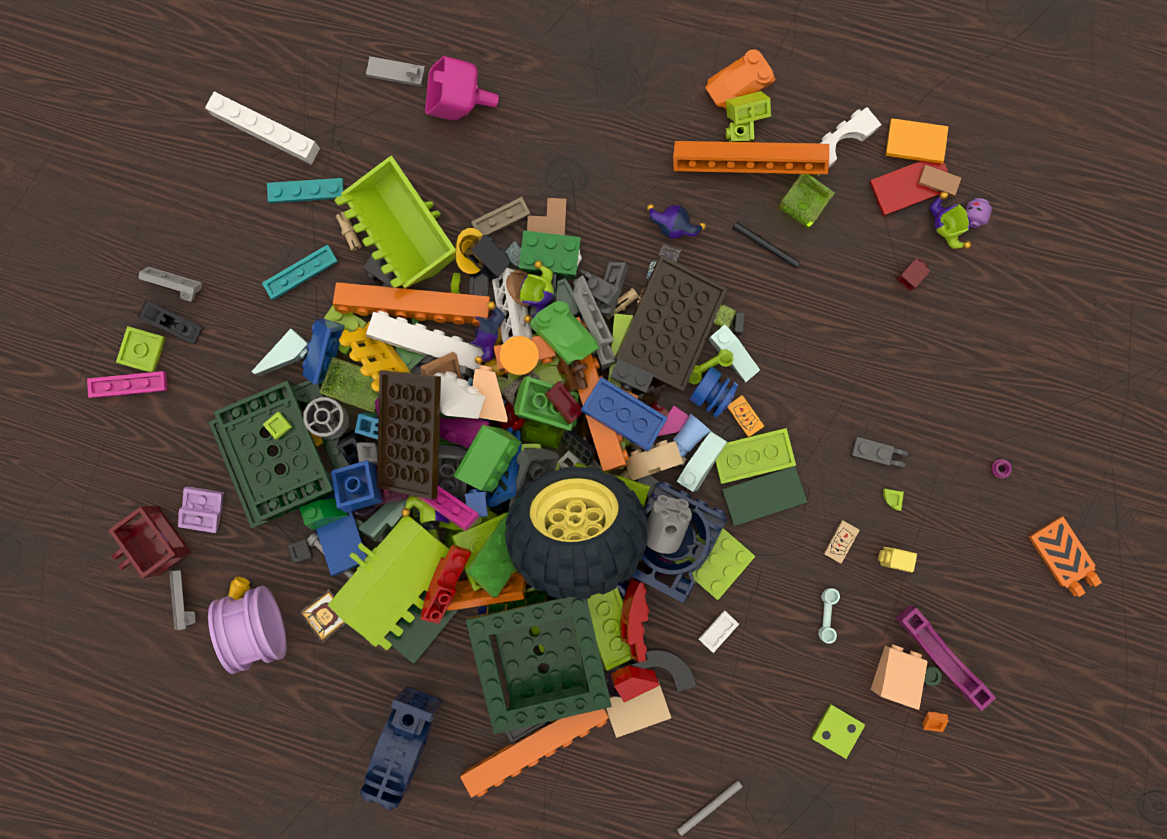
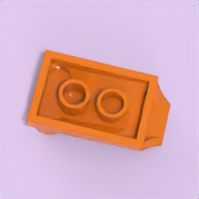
[705,49,775,110]

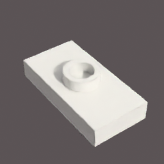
[699,610,739,653]

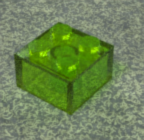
[778,174,835,229]

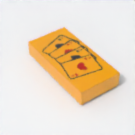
[727,395,764,437]

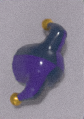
[647,204,706,239]
[469,301,505,364]

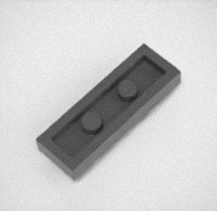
[596,262,629,317]

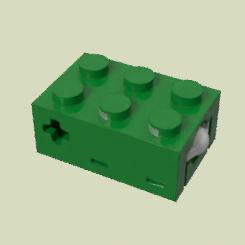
[519,230,582,279]

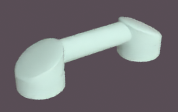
[818,588,840,644]

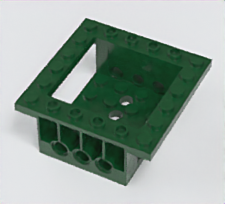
[209,380,349,528]
[466,590,612,734]

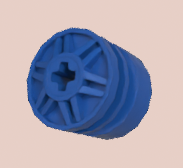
[689,367,739,418]

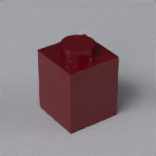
[896,259,930,291]

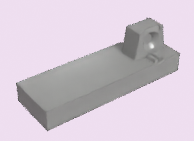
[366,57,426,87]
[139,266,202,302]
[169,570,195,630]

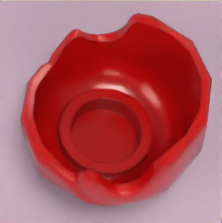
[498,402,526,431]

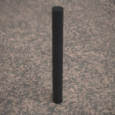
[733,222,800,268]

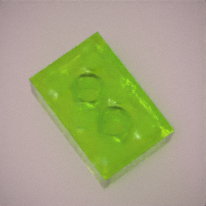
[319,357,380,414]

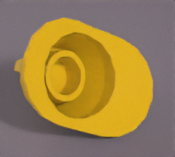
[455,228,483,274]

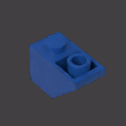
[465,489,488,517]

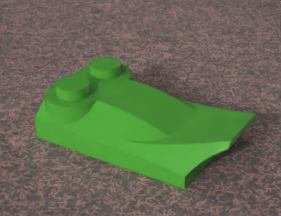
[530,301,599,365]
[514,376,580,431]

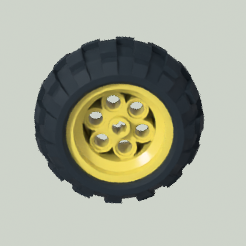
[505,466,647,600]

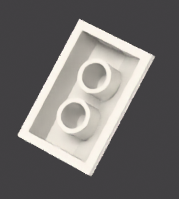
[434,371,485,419]

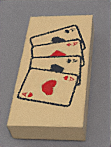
[823,520,860,564]

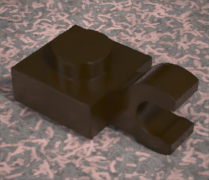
[634,379,669,406]

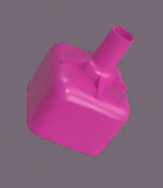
[425,56,499,121]

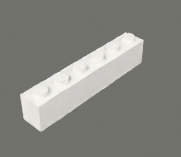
[205,92,320,165]
[366,311,483,373]

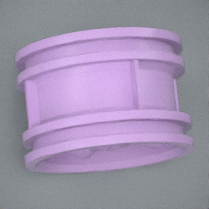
[208,586,287,674]

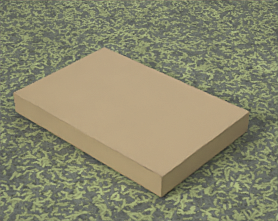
[606,681,671,738]

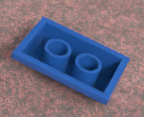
[302,318,345,385]

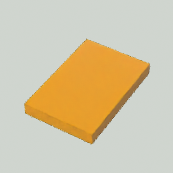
[885,118,948,164]

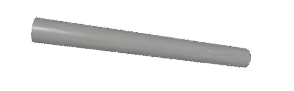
[677,781,743,836]

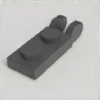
[572,269,622,307]
[851,437,908,468]

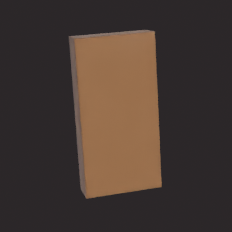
[918,165,961,197]

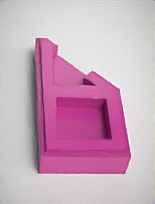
[658,406,689,436]

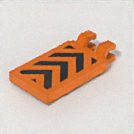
[1028,516,1102,597]

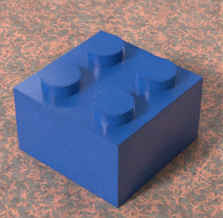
[331,460,383,512]

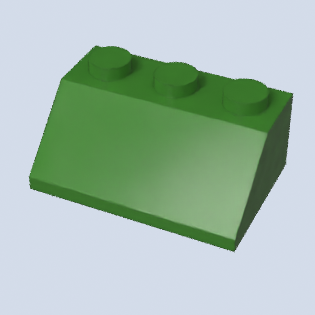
[454,425,522,492]

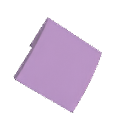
[178,486,224,533]

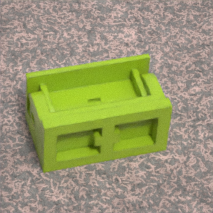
[726,91,771,125]

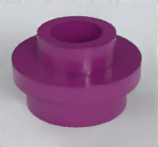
[991,459,1012,478]

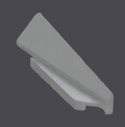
[573,276,617,371]

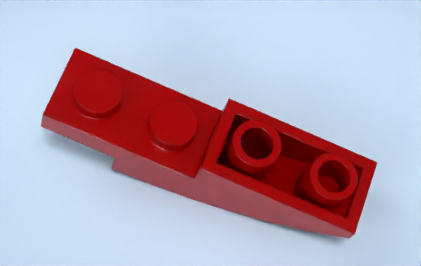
[421,545,472,624]
[620,579,649,662]

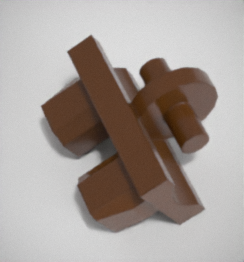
[557,357,588,391]

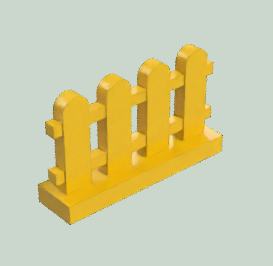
[339,322,410,392]

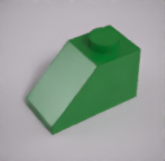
[300,498,349,530]

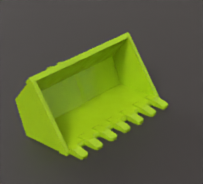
[335,155,456,288]
[328,516,449,650]

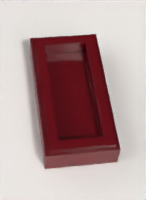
[544,381,583,424]

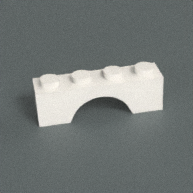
[817,107,881,176]

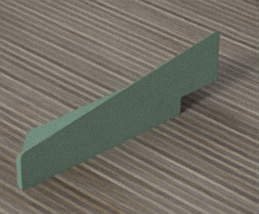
[359,493,415,542]

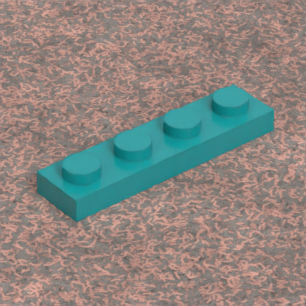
[267,178,344,203]
[262,244,338,300]

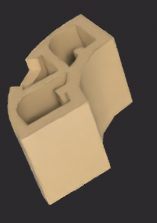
[627,440,683,480]

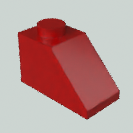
[611,666,660,703]

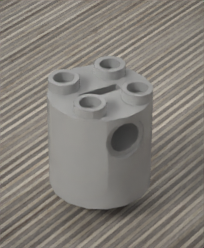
[303,397,349,440]
[647,495,692,554]

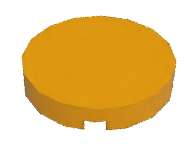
[500,336,539,376]

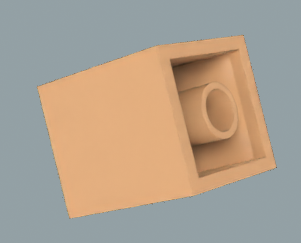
[472,365,508,422]
[871,644,927,710]

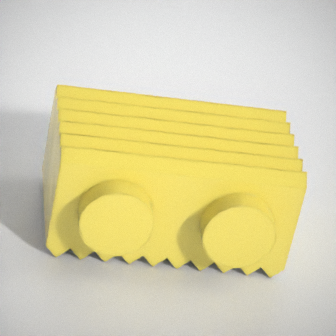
[878,547,917,572]

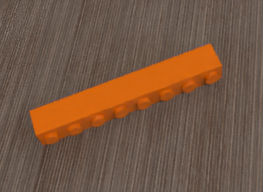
[673,141,830,174]
[333,282,490,326]
[576,317,630,473]
[460,709,609,798]

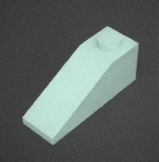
[708,325,760,383]
[252,329,308,376]
[677,432,727,492]

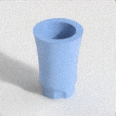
[673,414,711,457]

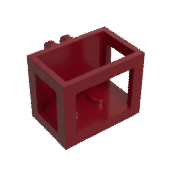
[108,506,191,579]

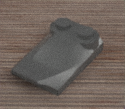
[438,445,467,504]
[508,448,559,510]

